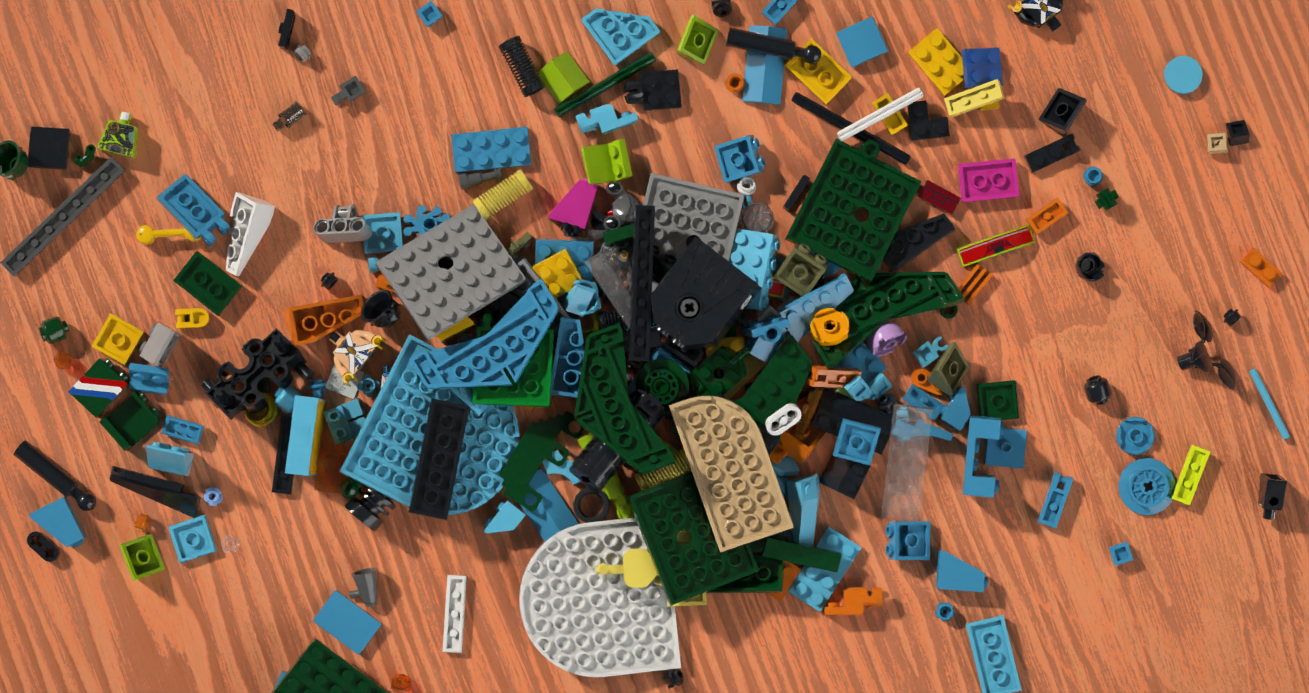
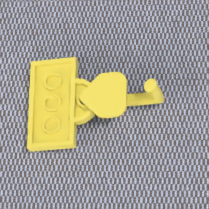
[594,530,707,607]

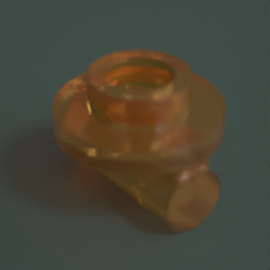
[391,674,411,691]

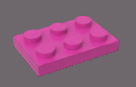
[958,158,1019,203]

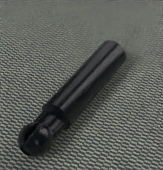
[726,27,822,64]
[13,440,96,511]

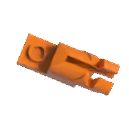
[824,587,883,615]

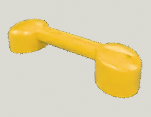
[136,225,202,245]

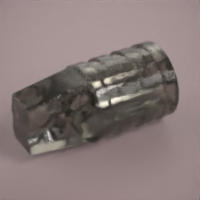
[272,101,307,131]

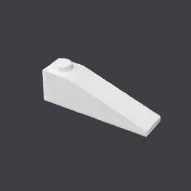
[226,192,275,276]

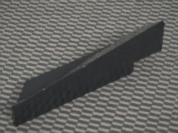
[109,466,201,518]

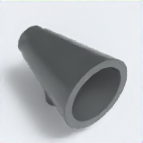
[349,568,377,607]

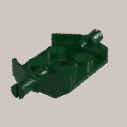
[685,345,751,400]

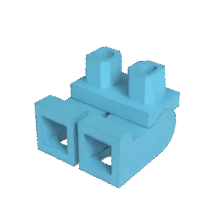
[323,398,366,444]

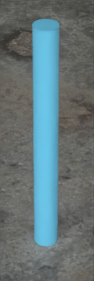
[1249,368,1290,440]

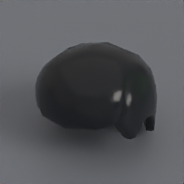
[1076,252,1105,281]

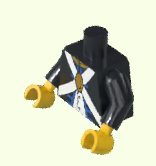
[1008,0,1063,32]

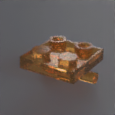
[314,452,347,493]

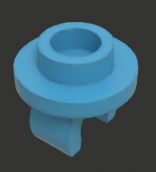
[308,378,327,398]

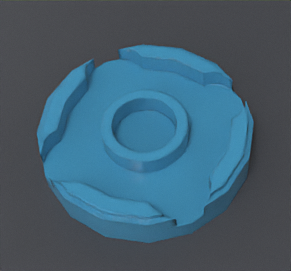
[1116,417,1155,455]

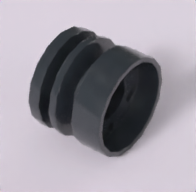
[344,484,396,531]

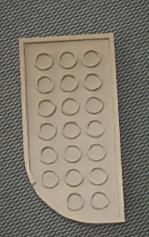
[669,396,794,552]

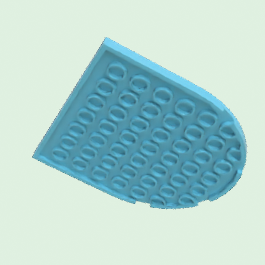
[339,334,520,515]

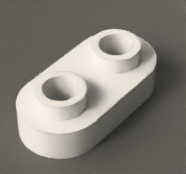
[765,403,801,435]

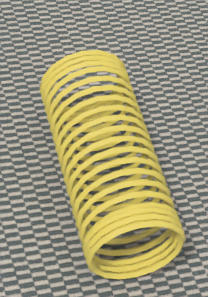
[473,169,533,221]
[634,448,692,491]

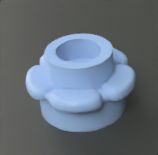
[204,487,223,506]

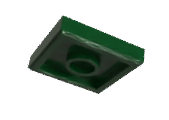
[976,380,1019,420]

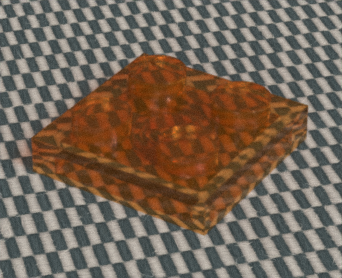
[795,387,824,437]

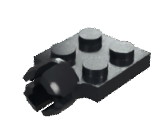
[624,69,682,111]

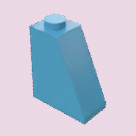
[29,497,87,548]
[936,550,988,592]

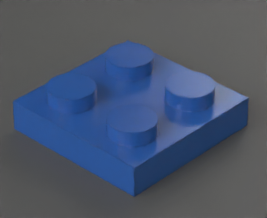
[962,48,1003,88]

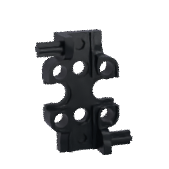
[201,328,314,420]

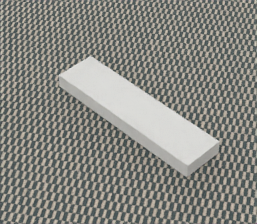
[443,575,467,653]

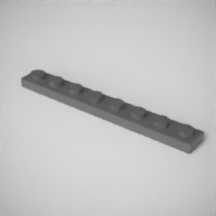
[0,156,126,277]

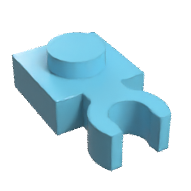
[912,336,948,368]

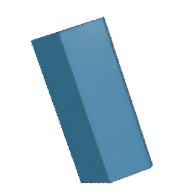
[742,26,787,105]
[520,468,579,542]

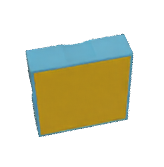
[285,395,327,476]

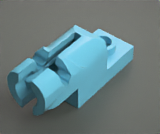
[576,105,638,135]

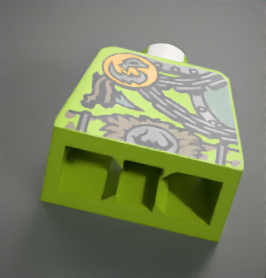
[97,111,138,159]

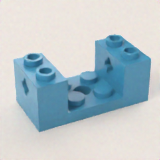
[963,415,1005,498]

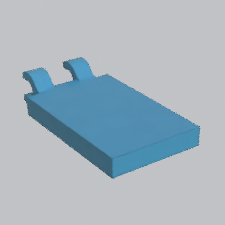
[157,173,230,247]

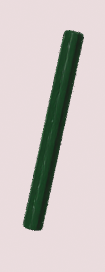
[554,52,656,117]

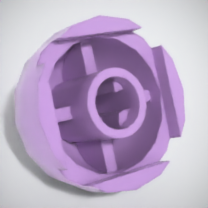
[867,321,907,357]

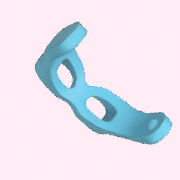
[574,280,601,316]

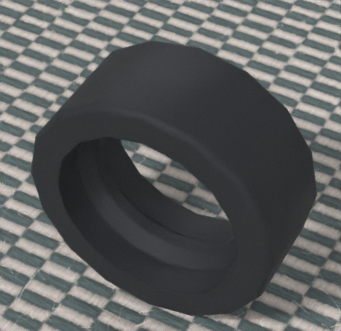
[573,488,610,523]

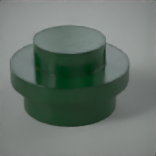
[860,140,880,159]

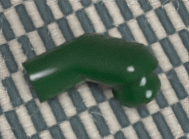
[74,144,96,167]

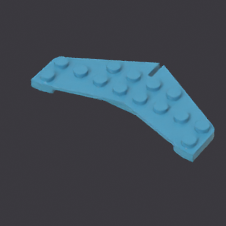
[409,279,559,389]

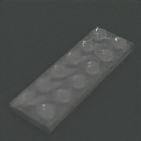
[881,404,933,521]

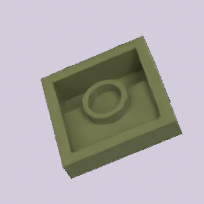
[774,243,828,296]

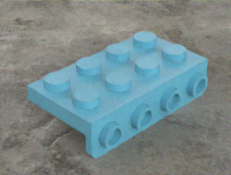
[729,229,781,312]

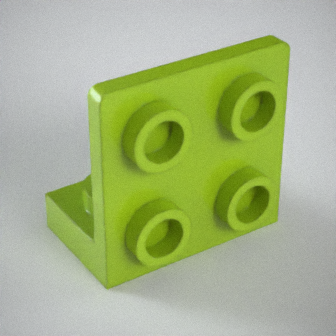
[581,139,633,185]

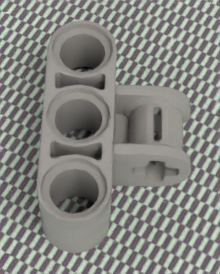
[313,204,372,243]

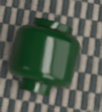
[39,317,69,344]

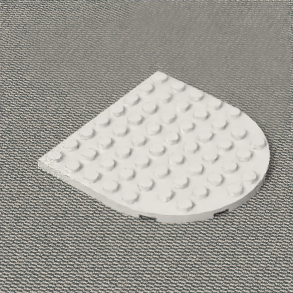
[519,517,681,677]

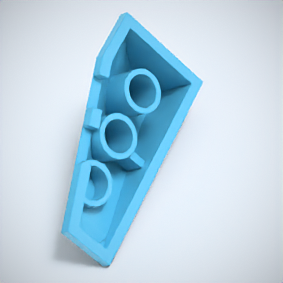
[786,473,821,546]

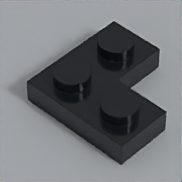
[907,100,950,141]

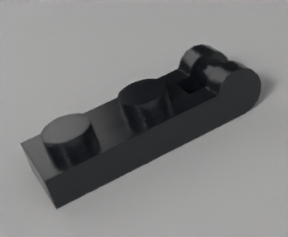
[1024,133,1081,173]

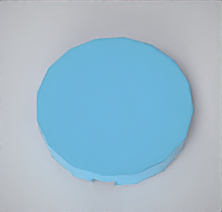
[1163,56,1203,94]

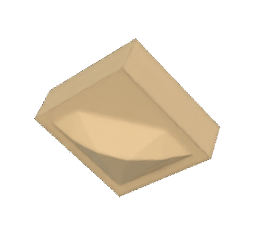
[1207,133,1228,154]

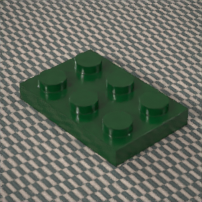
[173,251,243,316]

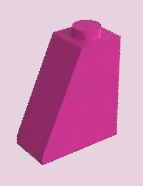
[548,178,598,230]

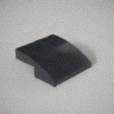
[28,127,71,170]

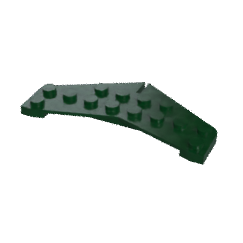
[812,272,964,369]
[574,323,675,474]
[670,335,812,446]

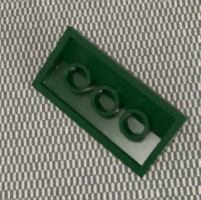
[706,555,784,593]

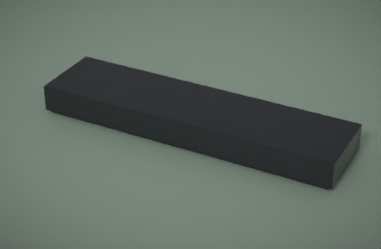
[272,416,294,495]

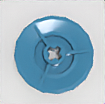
[1118,458,1175,515]

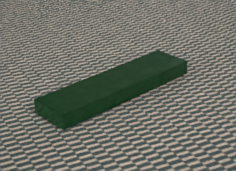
[762,536,842,572]

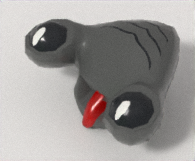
[603,181,642,231]

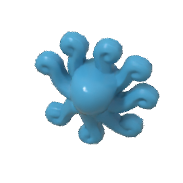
[403,205,450,237]

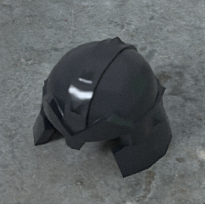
[361,290,401,328]

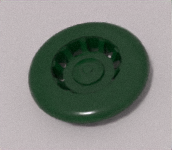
[636,359,689,412]

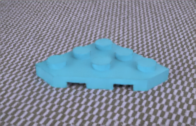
[581,8,661,66]

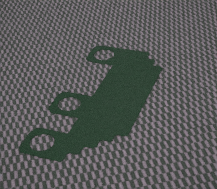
[499,411,584,511]

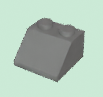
[139,322,181,367]

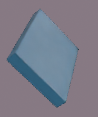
[313,590,382,655]

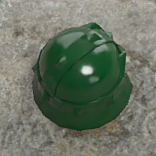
[0,140,28,181]

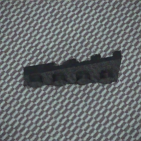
[883,213,955,272]

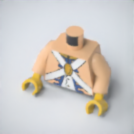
[329,330,386,387]

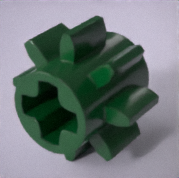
[1095,187,1119,211]

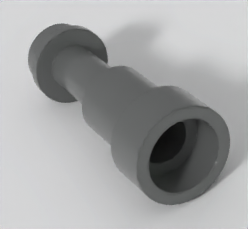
[458,168,502,190]

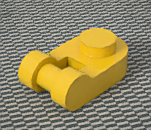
[175,308,210,329]

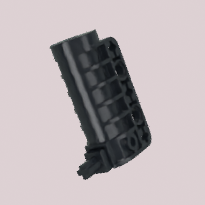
[569,389,666,494]

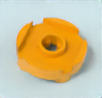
[810,308,850,346]

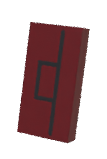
[918,180,961,215]

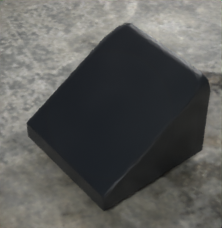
[1226,120,1250,146]

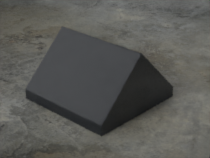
[1038,88,1087,135]

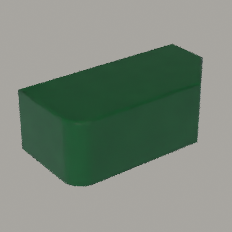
[602,224,634,248]

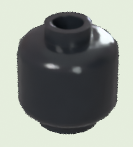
[1084,375,1112,405]

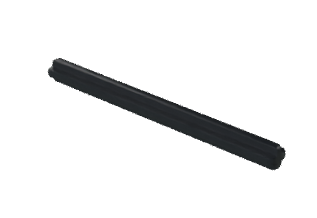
[792,92,911,165]

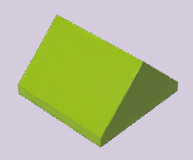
[677,15,719,65]
[538,52,590,105]
[119,533,165,581]

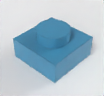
[416,0,443,28]
[1108,541,1133,566]

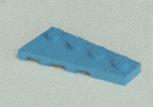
[777,273,854,341]

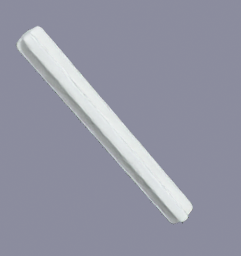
[837,88,924,141]

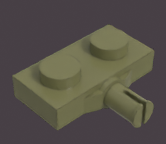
[507,232,533,260]

